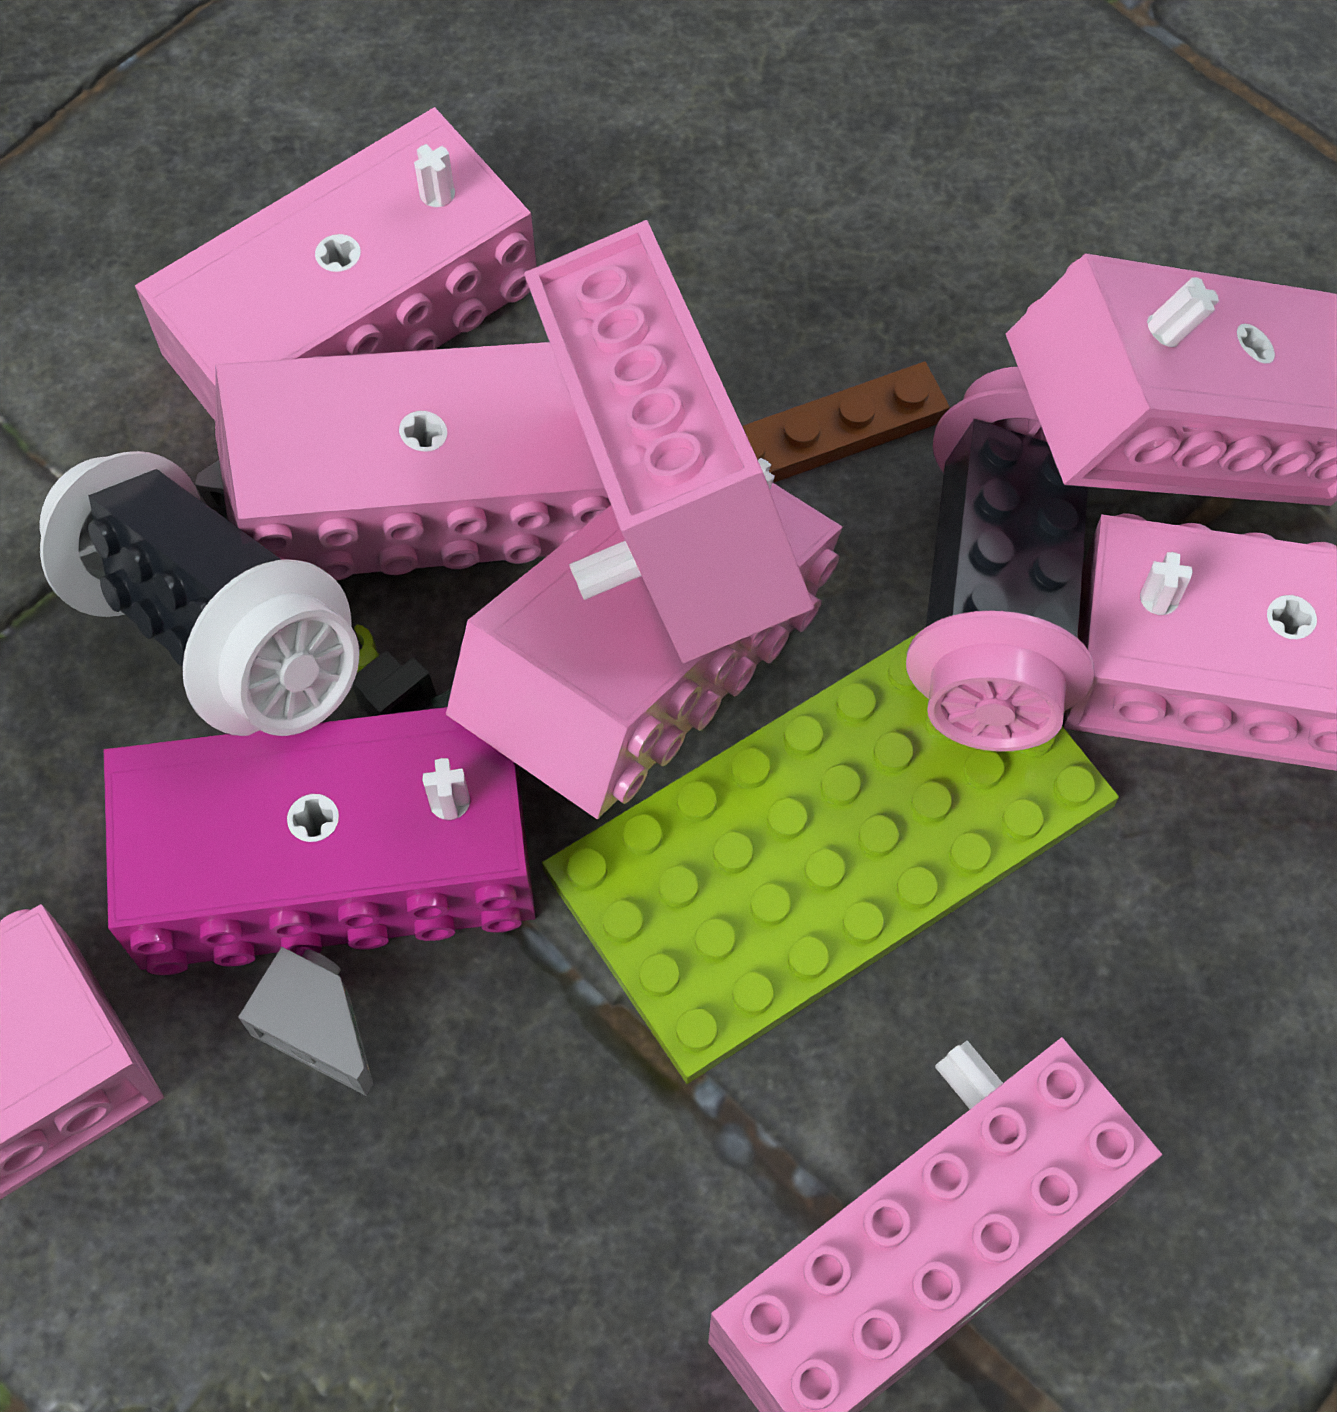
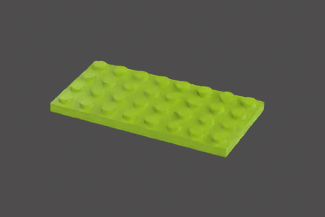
[542,629,1119,1084]

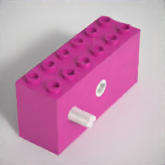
[104,707,535,975]

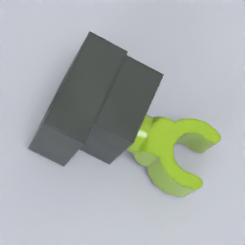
[352,625,438,716]

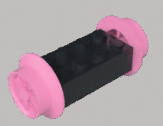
[906,367,1094,751]

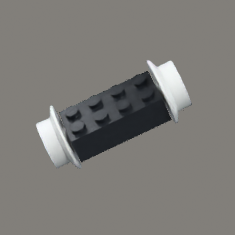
[40,451,359,736]

